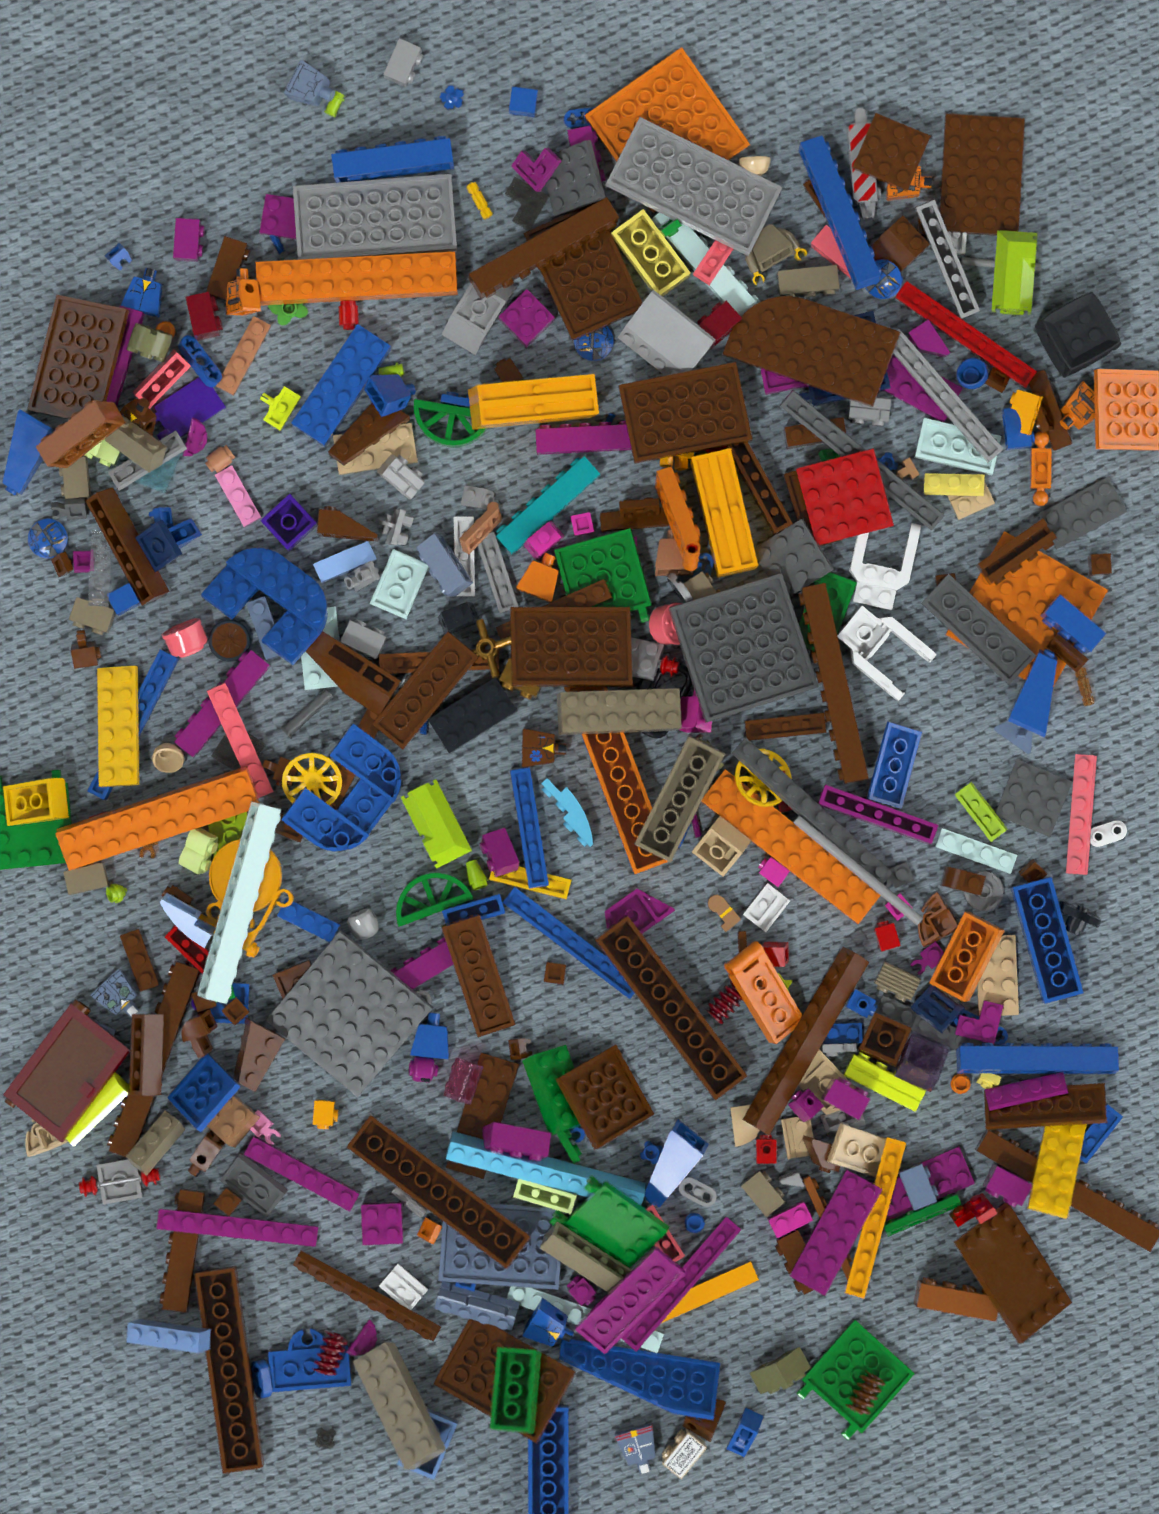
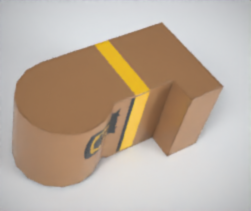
[707,895,741,932]

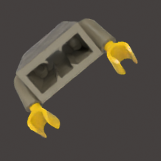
[745,224,807,285]

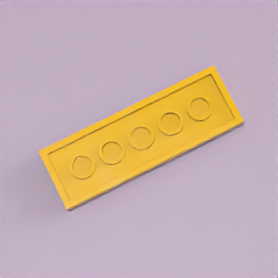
[97,666,139,787]
[1027,1124,1087,1219]

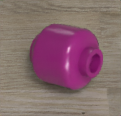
[408,1056,438,1083]

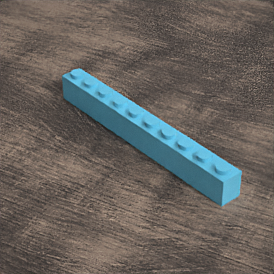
[446,1131,645,1205]

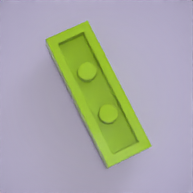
[954,782,1008,842]

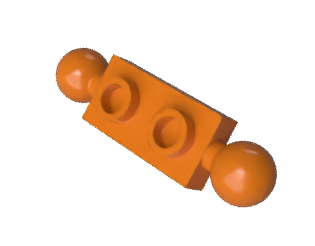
[1030,431,1052,506]

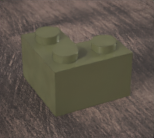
[750,1347,811,1394]

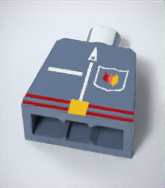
[615,1423,656,1474]

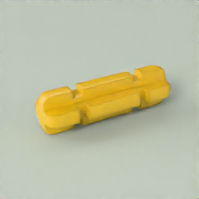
[467,182,493,220]

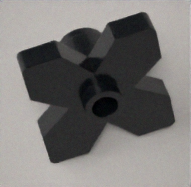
[1060,901,1102,936]

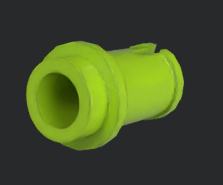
[324,91,345,117]
[378,362,404,377]

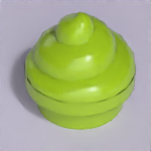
[106,883,128,903]

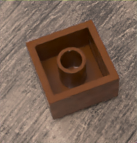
[859,1013,912,1067]

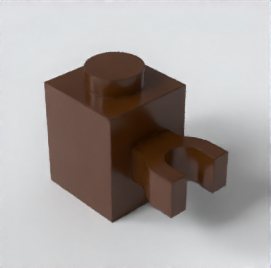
[71,629,102,669]
[262,757,298,787]

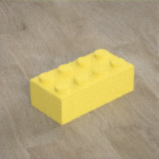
[611,209,691,297]

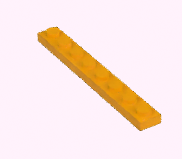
[845,1137,906,1298]

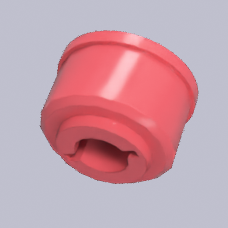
[649,603,682,645]
[161,618,208,658]

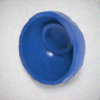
[956,358,988,389]

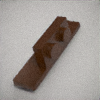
[1029,370,1072,451]
[600,497,669,532]

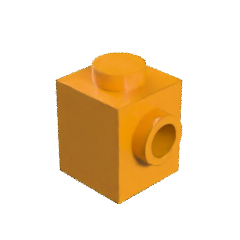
[313,1100,338,1129]

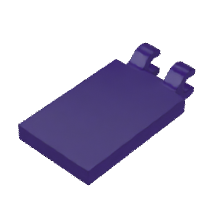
[154,377,226,440]

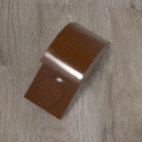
[940,866,986,896]
[181,1009,218,1058]

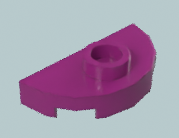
[183,417,207,456]
[346,1319,377,1356]

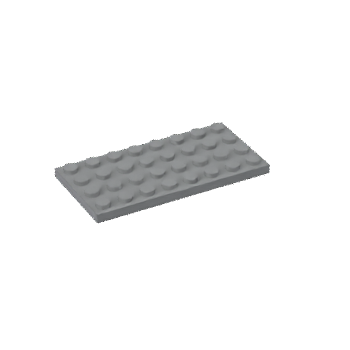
[605,117,783,256]
[293,174,457,260]

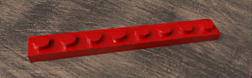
[895,281,1037,388]

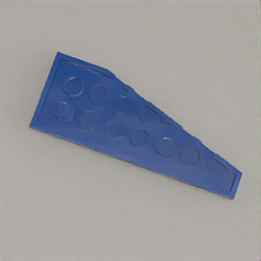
[559,1339,720,1420]

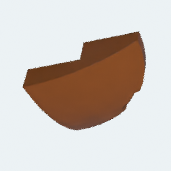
[918,892,958,947]

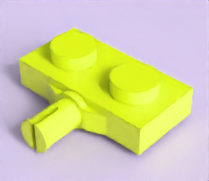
[260,386,302,431]

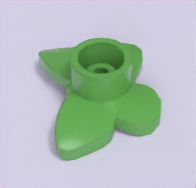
[268,303,308,326]

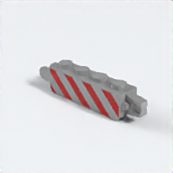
[847,108,881,219]

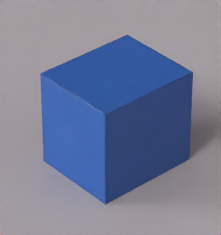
[509,87,538,117]
[106,583,141,616]

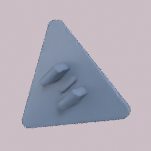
[994,721,1033,754]

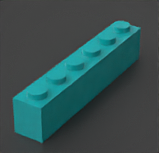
[496,456,600,555]

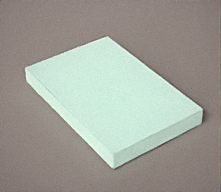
[370,549,429,619]

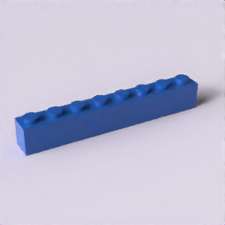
[798,135,882,290]
[956,1043,1119,1074]

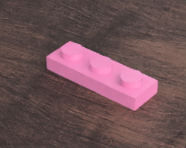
[215,465,262,527]

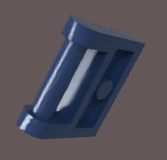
[911,985,965,1034]

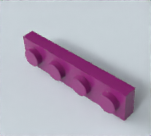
[985,1072,1068,1111]

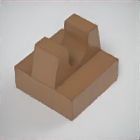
[896,457,920,480]

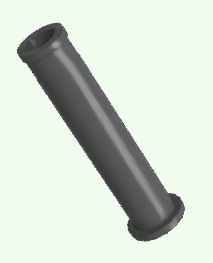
[280,688,334,739]

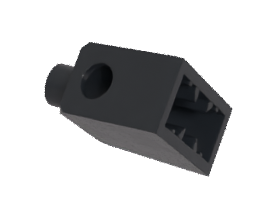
[438,602,479,634]

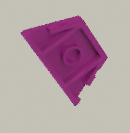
[604,889,675,934]

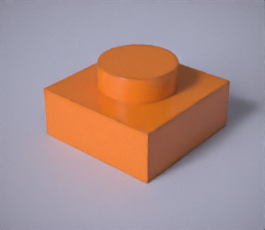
[417,1217,442,1244]

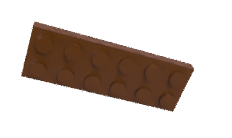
[373,631,479,750]
[441,913,516,1037]
[446,1053,519,1179]
[984,1083,1107,1130]

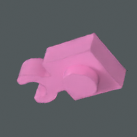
[250,1110,281,1145]

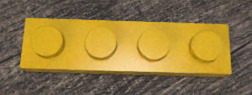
[489,866,571,900]

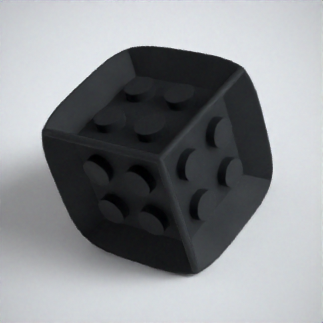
[1035,291,1121,378]

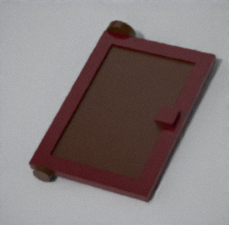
[3,999,131,1143]

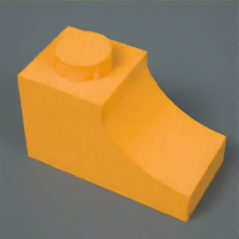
[1010,389,1043,435]

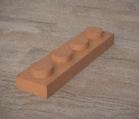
[216,316,271,396]

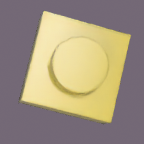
[976,1073,1001,1089]

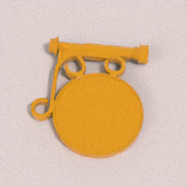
[190,839,294,958]

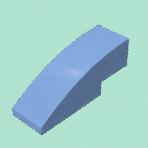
[313,541,376,583]
[160,893,216,948]

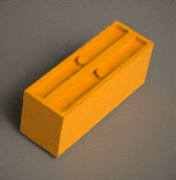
[468,374,599,430]
[690,448,758,578]

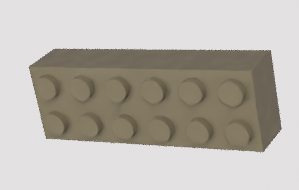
[557,688,681,735]
[635,735,725,862]
[353,1342,447,1470]

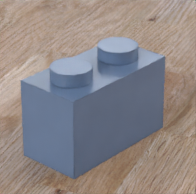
[898,1163,938,1210]

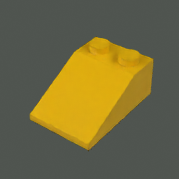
[3,778,69,826]

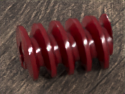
[705,980,743,1024]
[312,1330,348,1375]

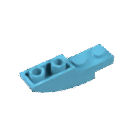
[541,778,593,847]

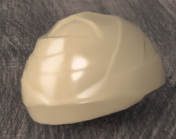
[739,156,770,176]
[152,743,185,773]

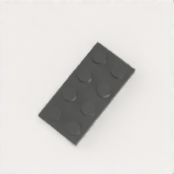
[1038,477,1127,550]

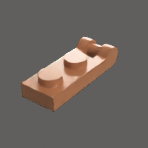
[459,502,502,554]

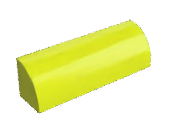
[66,1072,130,1146]

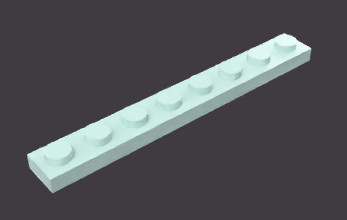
[507,1286,664,1353]

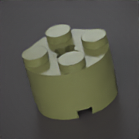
[126,323,172,362]

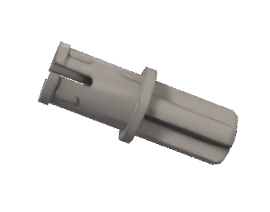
[391,1186,427,1218]

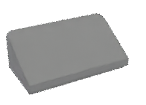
[820,1110,866,1138]
[778,1170,804,1187]

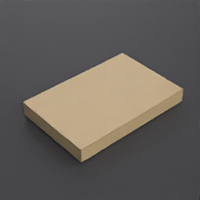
[827,1123,886,1177]

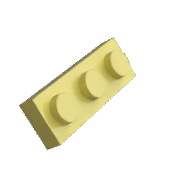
[924,473,985,496]

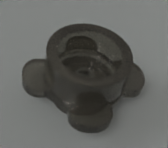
[315,1427,336,1449]

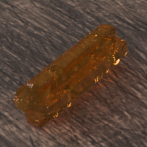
[1075,667,1094,706]

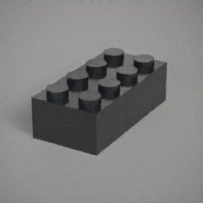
[428,678,517,754]

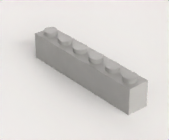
[915,199,980,319]

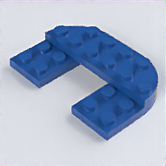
[201,548,328,665]
[281,723,401,851]

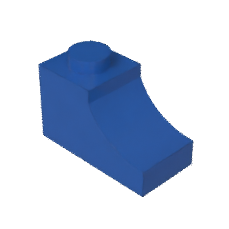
[726,1408,764,1457]

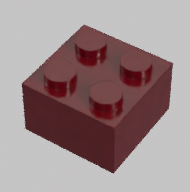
[186,292,223,341]
[697,300,742,349]

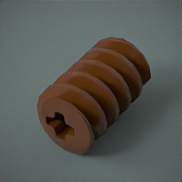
[845,1370,886,1415]

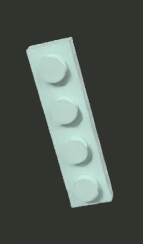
[935,828,1017,874]

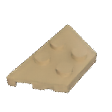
[798,1050,855,1115]

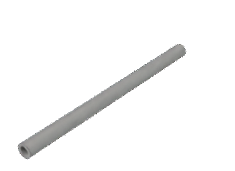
[794,815,923,925]

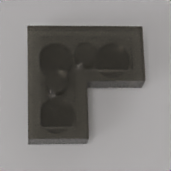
[505,177,549,231]

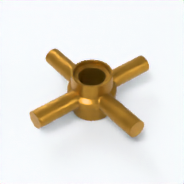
[472,619,511,678]

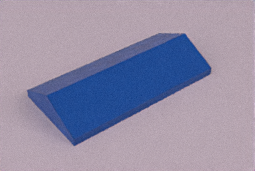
[867,722,922,809]

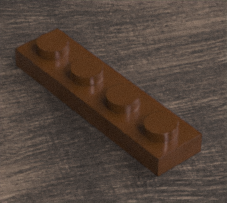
[745,713,826,741]

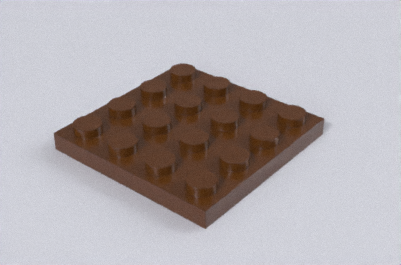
[556,1044,654,1150]

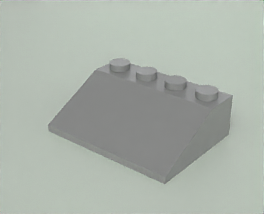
[618,290,716,376]

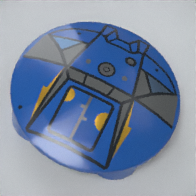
[865,259,903,299]
[574,326,614,361]
[28,519,68,558]

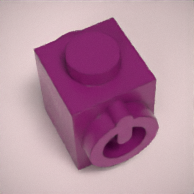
[788,1088,824,1122]
[566,1274,596,1306]

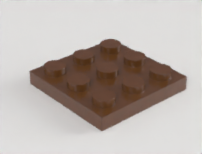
[852,113,930,192]

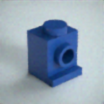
[845,989,877,1018]

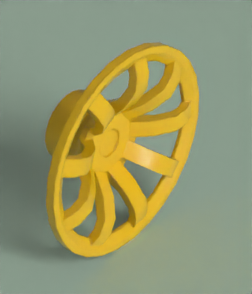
[735,749,792,807]
[282,753,342,805]

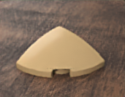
[730,1104,760,1147]
[25,1119,68,1157]

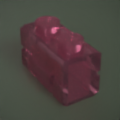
[443,1057,483,1105]

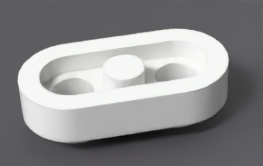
[1090,821,1127,847]

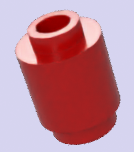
[338,300,359,330]

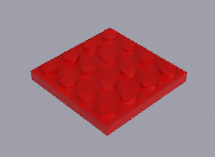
[796,448,894,545]

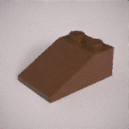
[871,216,930,272]
[317,506,379,542]

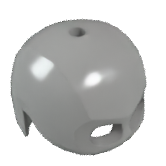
[347,908,379,940]

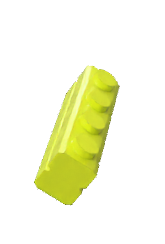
[843,1052,926,1112]

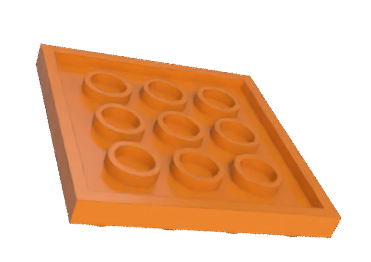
[1094,369,1159,451]

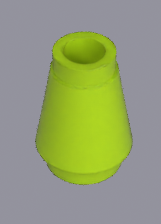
[466,860,488,891]

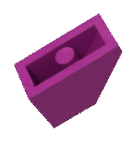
[907,319,950,357]

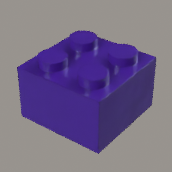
[260,494,318,552]

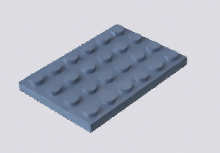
[438,1203,564,1290]

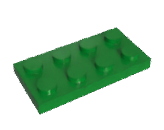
[799,572,857,652]

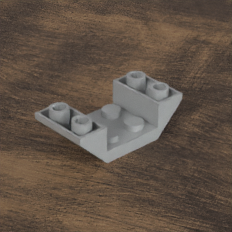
[442,283,517,356]

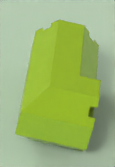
[991,230,1038,315]
[400,779,472,869]

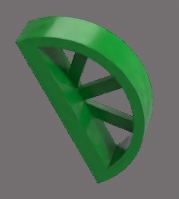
[414,399,488,448]
[396,873,474,927]

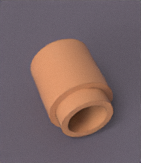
[205,445,235,473]

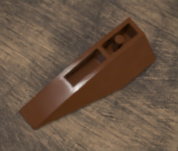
[305,631,401,716]

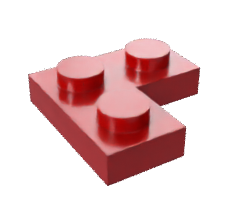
[949,1193,997,1227]

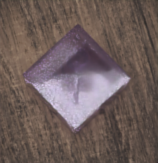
[894,1033,949,1092]

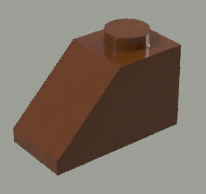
[802,1135,841,1173]

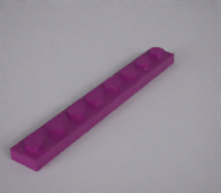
[156,1208,318,1247]
[621,1217,741,1352]

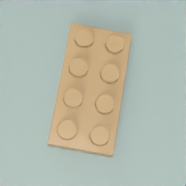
[333,423,418,475]
[977,935,1019,1016]

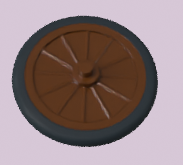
[208,620,251,662]

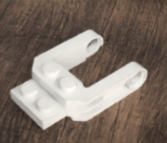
[849,523,921,611]
[837,606,936,701]

